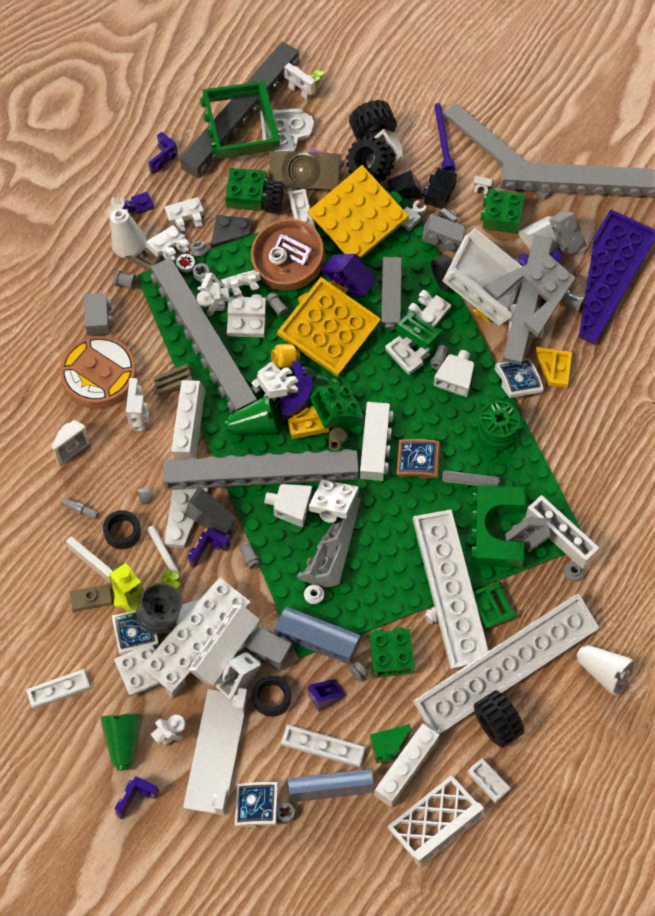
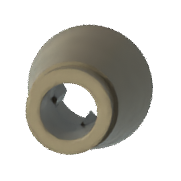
[329,428,348,451]

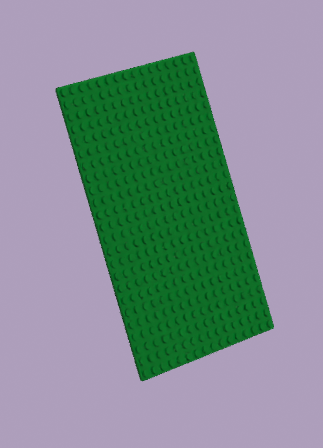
[137,187,582,658]

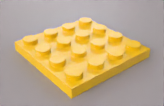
[307,165,409,259]
[277,277,381,377]

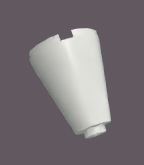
[111,209,147,258]
[577,645,636,696]

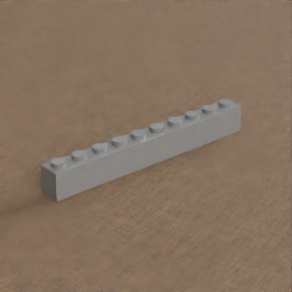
[501,161,655,198]
[150,257,257,413]
[163,449,358,490]

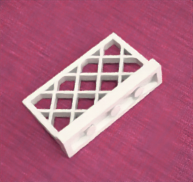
[387,775,485,868]

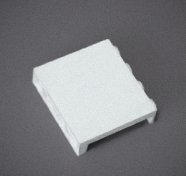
[443,228,523,326]

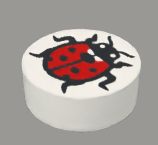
[176,254,195,273]

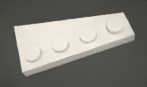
[165,488,209,548]

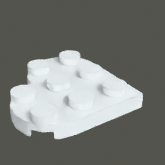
[260,109,314,156]

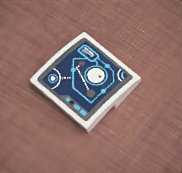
[495,358,544,398]
[112,610,159,655]
[235,782,278,827]

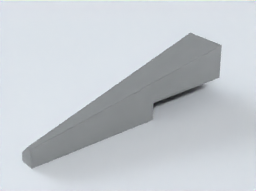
[297,497,361,588]

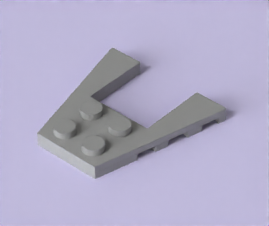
[483,254,575,337]

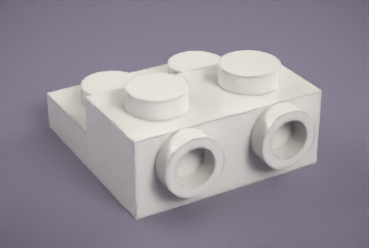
[227,294,266,337]
[126,378,149,431]

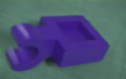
[123,191,154,214]

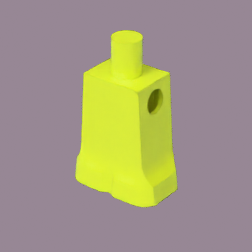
[109,563,144,612]

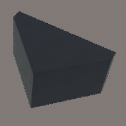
[387,170,423,199]

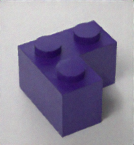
[321,254,376,296]

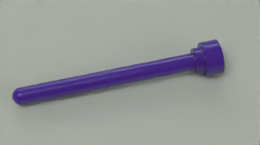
[434,103,456,173]

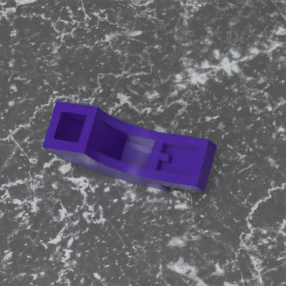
[278,360,312,424]

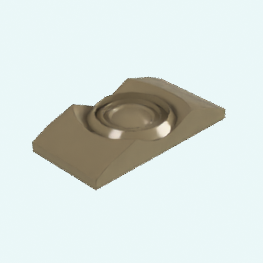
[269,151,341,190]

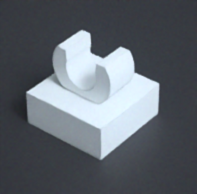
[473,176,493,195]
[197,273,222,292]

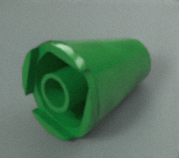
[225,396,280,434]
[101,714,142,771]

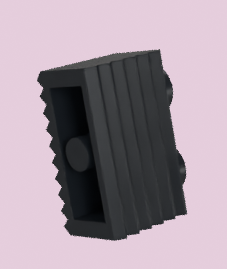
[422,167,457,209]

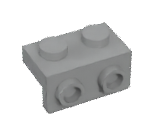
[505,516,550,552]

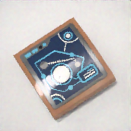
[397,439,440,479]

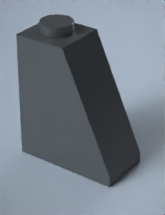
[184,487,236,536]

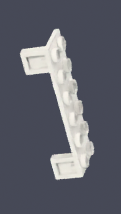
[142,578,250,699]
[183,688,248,816]

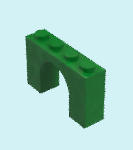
[471,485,525,567]

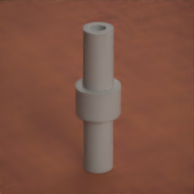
[61,497,99,520]

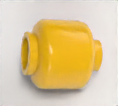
[271,344,300,369]

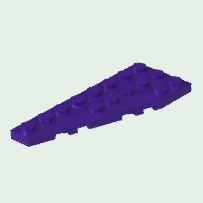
[578,209,655,345]

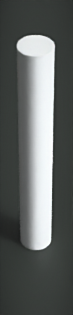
[147,526,180,574]

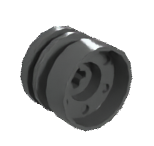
[136,583,183,635]

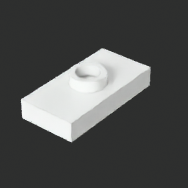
[467,758,511,803]

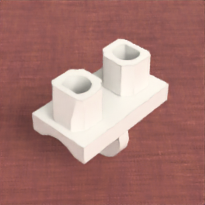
[196,282,229,316]
[151,715,186,746]

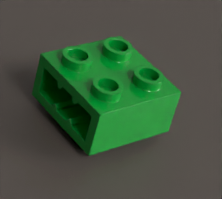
[225,168,269,211]
[480,189,525,234]
[310,385,364,428]
[369,627,415,678]

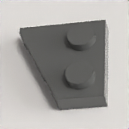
[211,215,252,248]

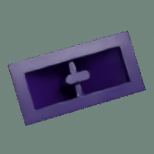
[308,679,345,712]

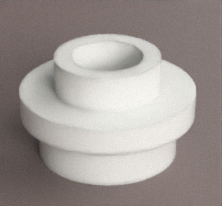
[269,247,287,265]
[304,585,324,604]

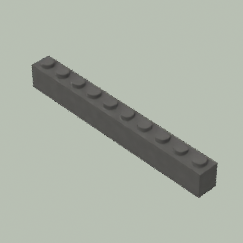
[180,41,300,178]

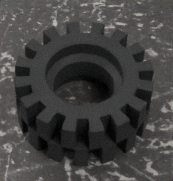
[265,180,283,214]

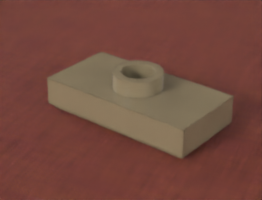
[70,584,113,612]

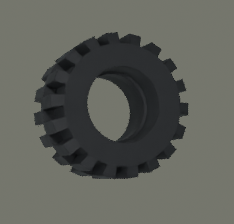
[349,100,397,140]
[346,136,395,183]
[474,690,524,748]

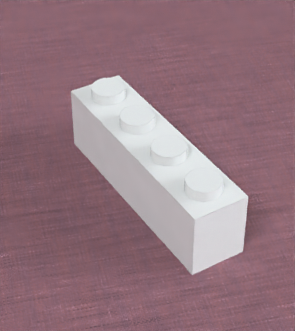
[171,380,206,460]
[360,402,393,481]
[526,495,599,569]
[188,604,260,686]
[374,723,440,808]

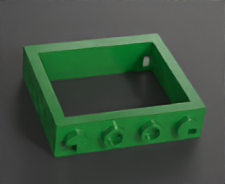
[200,81,280,159]

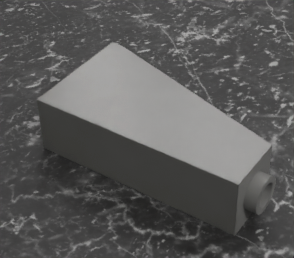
[381,257,402,329]

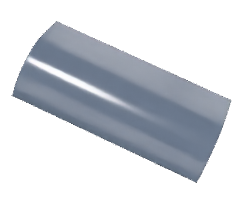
[275,607,362,665]
[288,769,374,803]

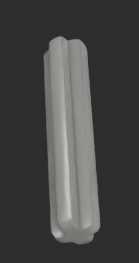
[442,471,500,486]

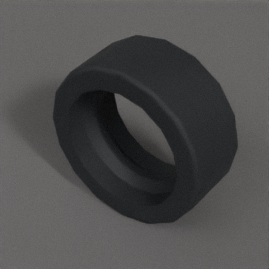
[431,254,452,291]
[103,510,141,549]
[252,675,291,717]

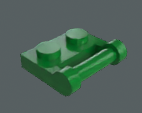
[395,310,443,350]
[473,581,518,630]

